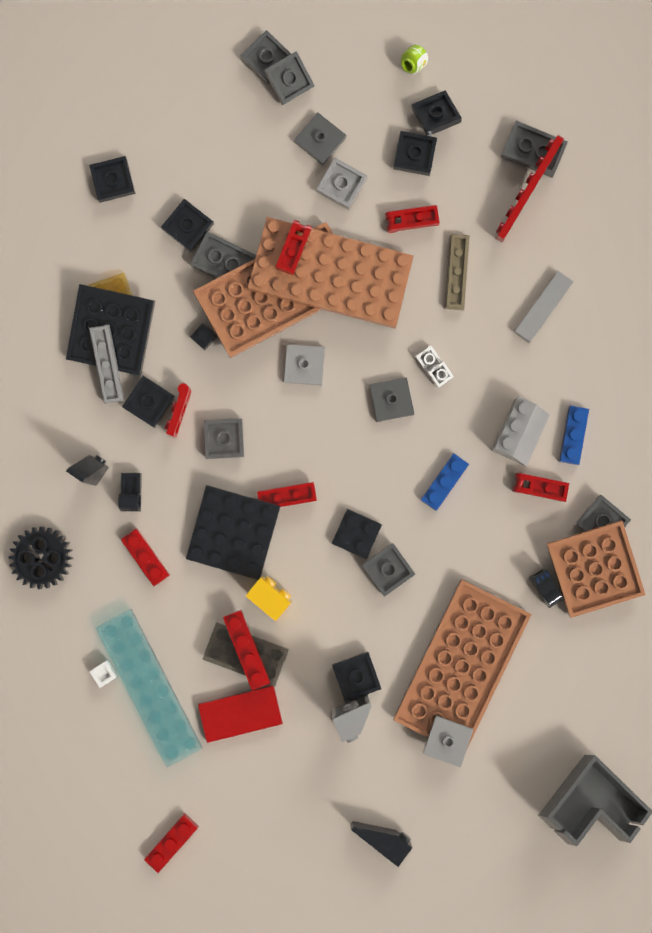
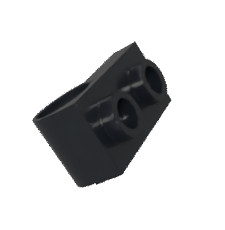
[118,473,142,512]

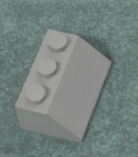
[491,396,550,467]
[332,694,371,743]

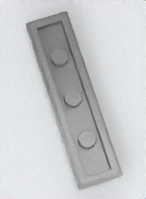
[514,271,574,343]
[89,325,124,404]

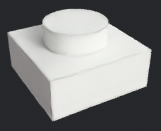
[90,660,118,688]

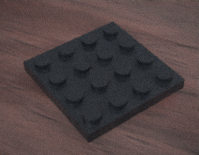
[66,284,155,376]
[186,485,281,580]

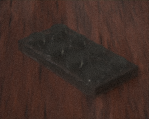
[202,622,289,686]

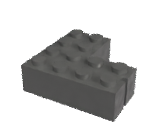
[538,754,652,846]

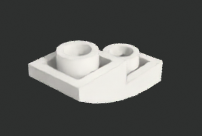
[414,345,454,388]

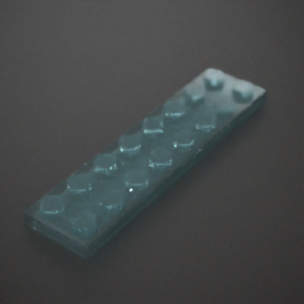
[96,609,203,767]

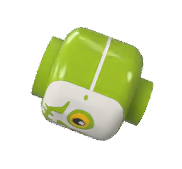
[401,44,428,74]

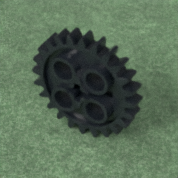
[8,527,73,589]

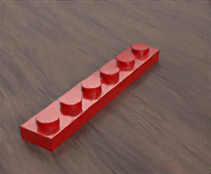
[496,135,564,242]

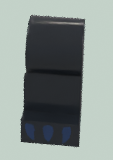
[529,569,563,608]

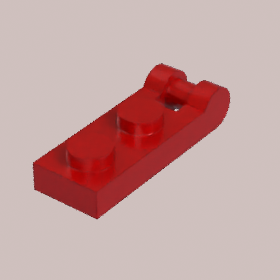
[385,205,440,233]
[275,219,312,276]
[165,383,192,438]
[512,473,570,502]

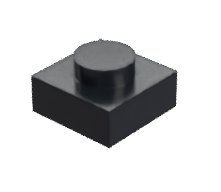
[190,323,217,351]

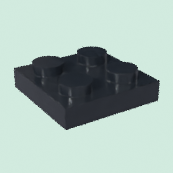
[412,90,462,137]
[393,131,437,176]
[89,156,136,203]
[161,199,214,252]
[122,376,176,428]
[331,509,382,560]
[332,651,382,702]

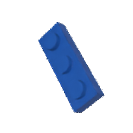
[559,405,589,465]
[421,453,469,511]

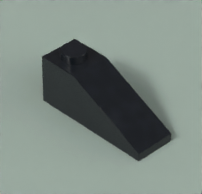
[66,455,109,486]
[350,821,413,867]

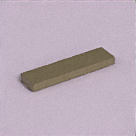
[445,234,470,311]

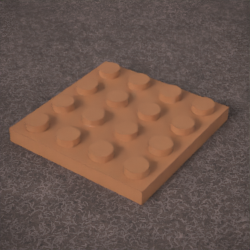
[546,520,646,618]

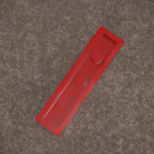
[223,609,270,691]

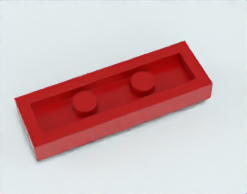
[257,482,317,507]
[121,528,170,587]
[144,813,199,873]

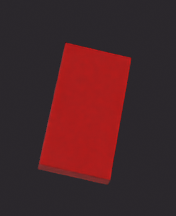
[198,685,283,743]

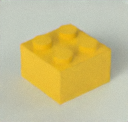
[246,576,292,621]

